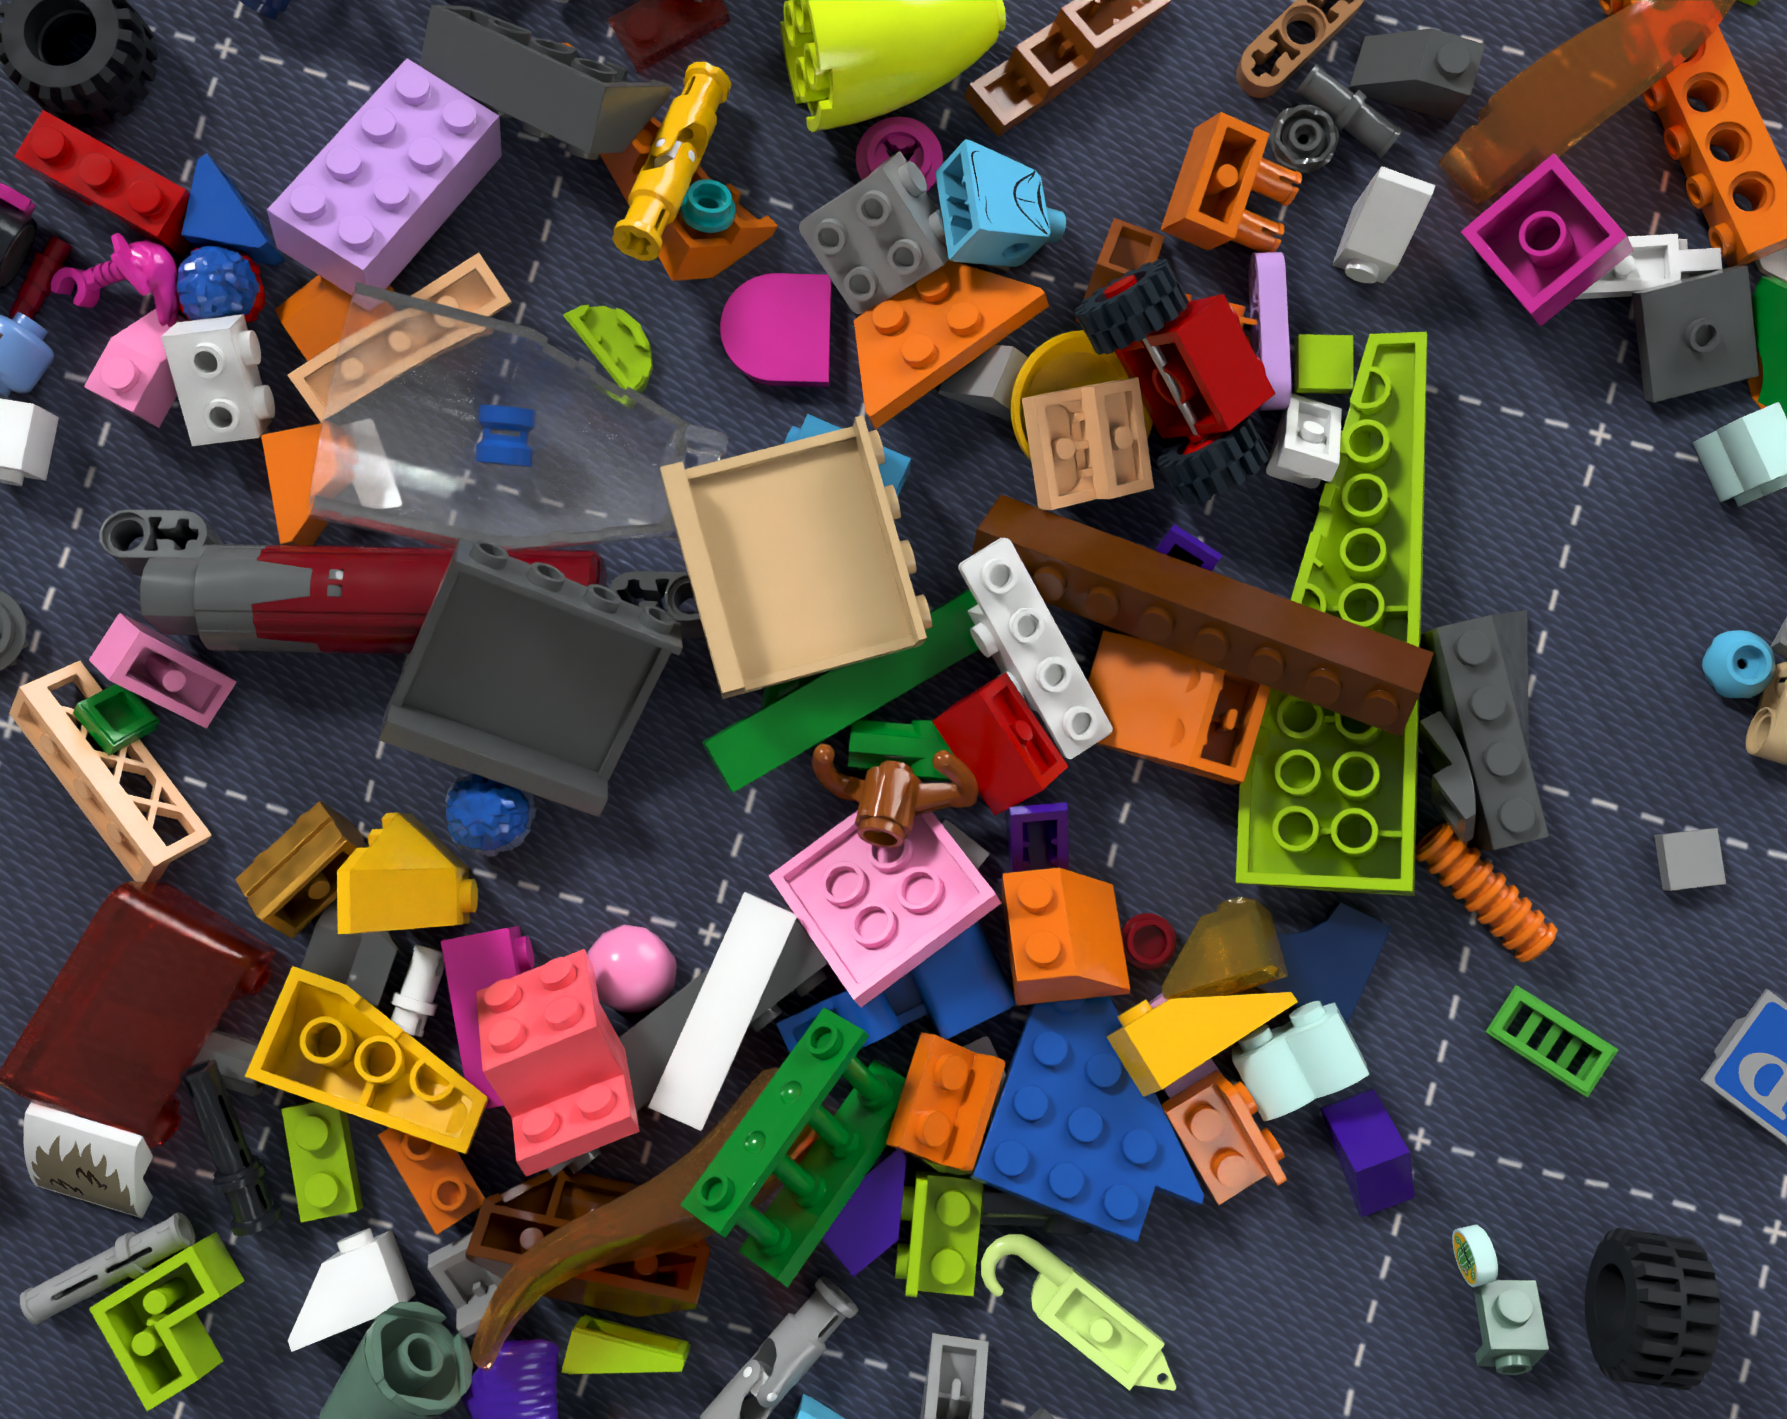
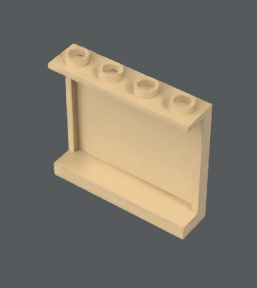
[660,415,932,699]

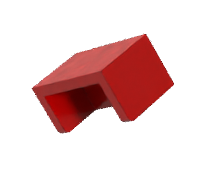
[932,672,1069,816]

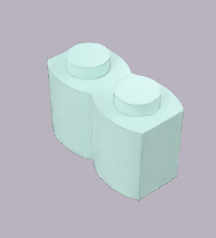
[1693,402,1787,507]
[1232,1001,1369,1121]

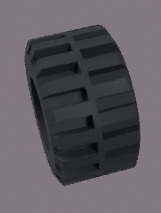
[0,0,158,127]
[1585,1228,1720,1390]

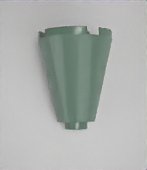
[319,1302,473,1419]

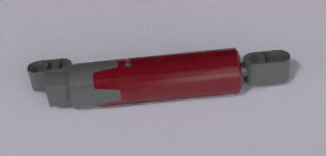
[99,510,705,655]

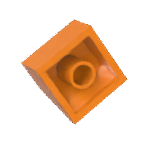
[1002,868,1130,1006]

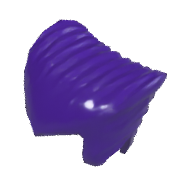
[461,1339,559,1419]

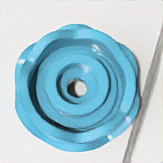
[1702,630,1775,698]

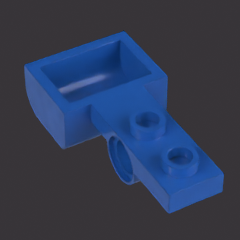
[776,920,1016,1053]

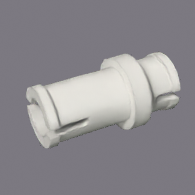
[390,944,445,1037]

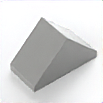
[939,345,1028,423]
[920,1333,989,1419]

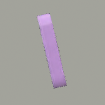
[1248,252,1291,411]

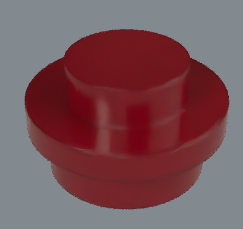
[1121,913,1176,970]

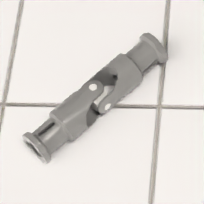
[700,1276,858,1419]

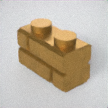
[235,801,369,939]

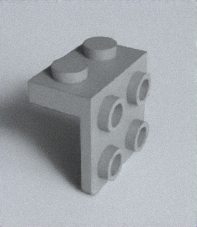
[799,151,949,314]

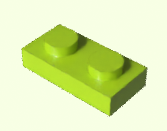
[281,1101,363,1222]

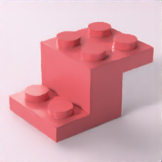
[476,949,640,1177]

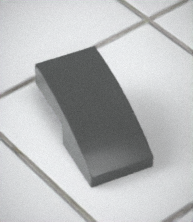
[1419,711,1476,844]

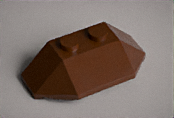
[465,1169,711,1317]

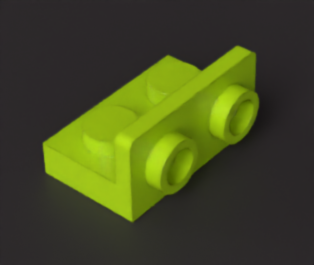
[895,1170,983,1298]

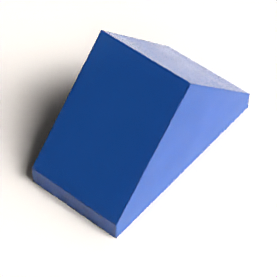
[181,153,285,266]

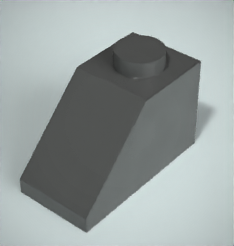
[1348,28,1486,122]

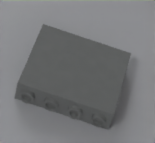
[379,537,683,817]

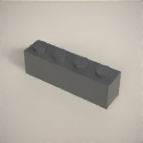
[419,4,672,160]
[1421,610,1549,850]

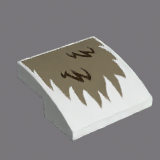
[23,1102,153,1218]

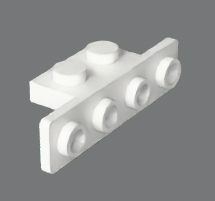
[958,538,1113,759]

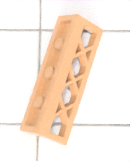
[288,252,513,423]
[9,661,212,889]

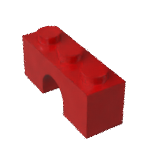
[14,110,191,258]

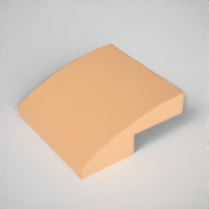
[1022,377,1154,510]

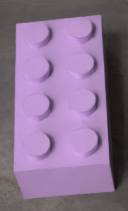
[267,58,502,307]

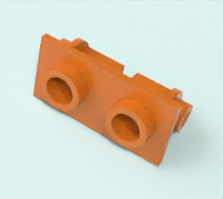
[377,1128,485,1235]

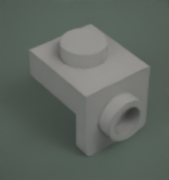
[428,1232,514,1338]

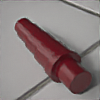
[8,235,73,319]

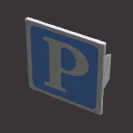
[1700,989,1787,1145]

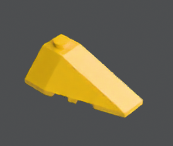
[337,813,478,934]
[245,966,489,1154]

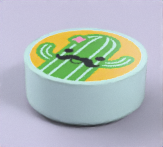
[1452,1225,1498,1287]

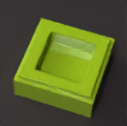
[1294,334,1354,394]

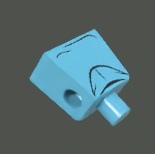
[935,139,1066,267]

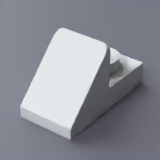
[1266,393,1342,489]

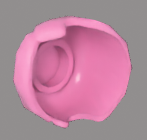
[588,924,677,1014]

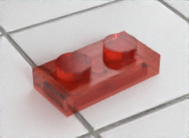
[608,0,730,73]

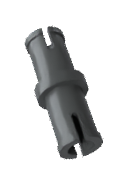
[1294,64,1403,159]

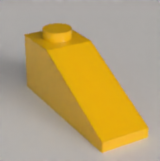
[1107,992,1298,1097]

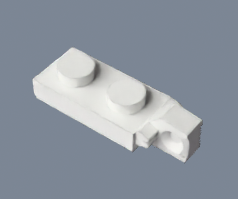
[1575,234,1722,299]

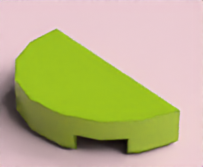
[563,305,653,403]

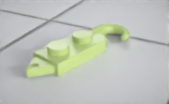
[981,1234,1176,1391]

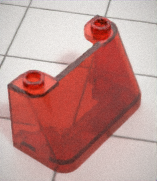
[0,881,277,1149]

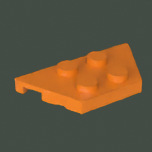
[854,260,1049,430]

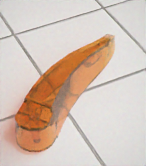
[1437,0,1736,205]
[471,1067,819,1371]

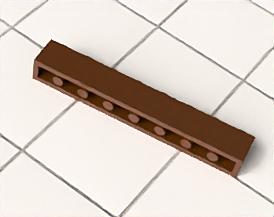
[971,494,1434,737]

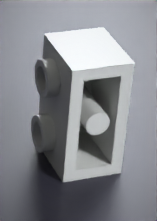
[161,314,275,446]

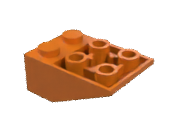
[1088,630,1271,785]

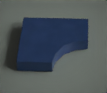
[1239,902,1392,1025]

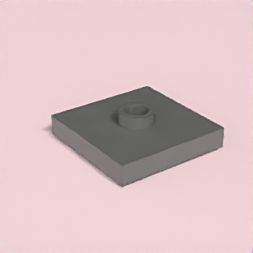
[1632,265,1759,403]

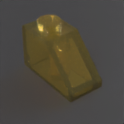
[1161,897,1288,1000]

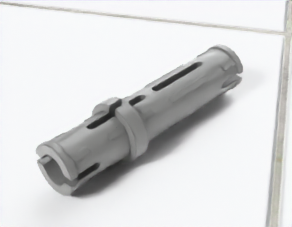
[20,1212,195,1325]

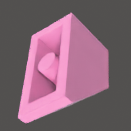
[84,309,189,428]
[89,613,237,729]

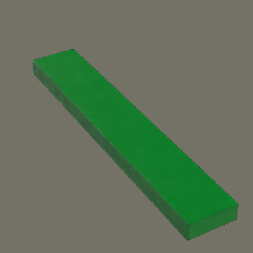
[702,589,979,793]

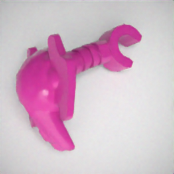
[51,233,180,327]

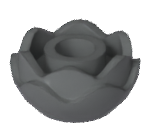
[1269,105,1339,173]

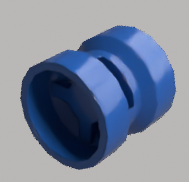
[475,405,536,467]

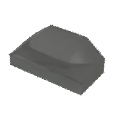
[301,898,398,1008]

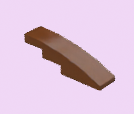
[964,0,1171,137]

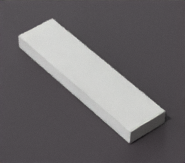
[648,892,798,1131]

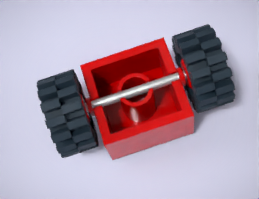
[1075,259,1275,505]

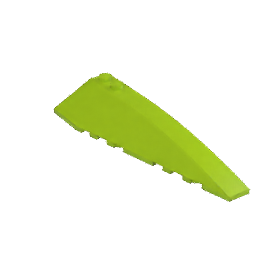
[1236,332,1427,896]

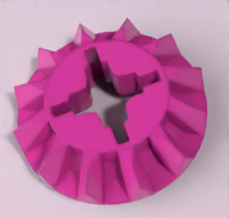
[856,117,943,194]

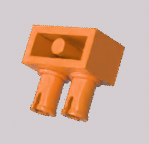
[1160,112,1302,253]

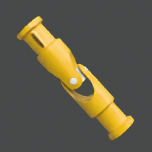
[612,62,732,261]

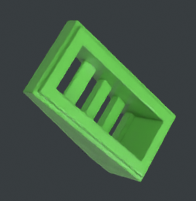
[1485,985,1618,1098]

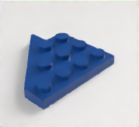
[970,996,1204,1244]

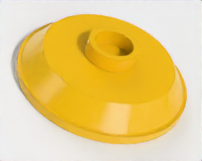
[1011,330,1153,462]

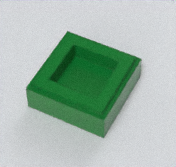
[73,684,160,756]

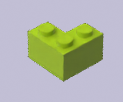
[89,1232,245,1411]

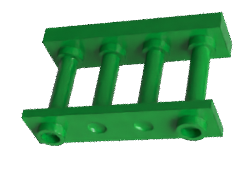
[680,1007,906,1288]

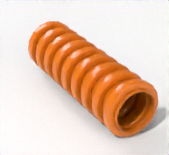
[1415,823,1558,962]

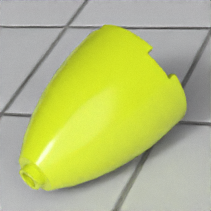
[780,0,1006,132]

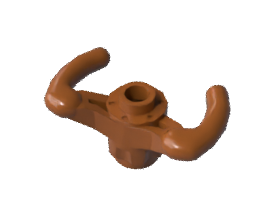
[811,744,979,848]

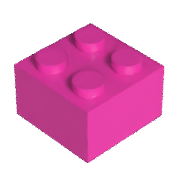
[1461,153,1634,327]

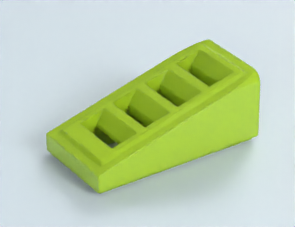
[561,1314,691,1374]

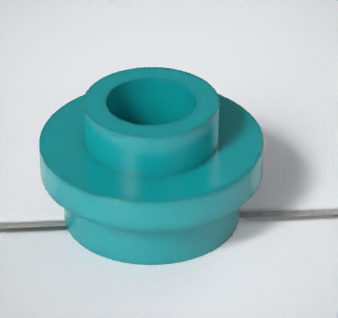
[680,179,736,233]

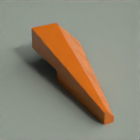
[562,43,778,281]

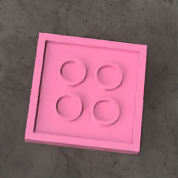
[769,810,1001,1008]

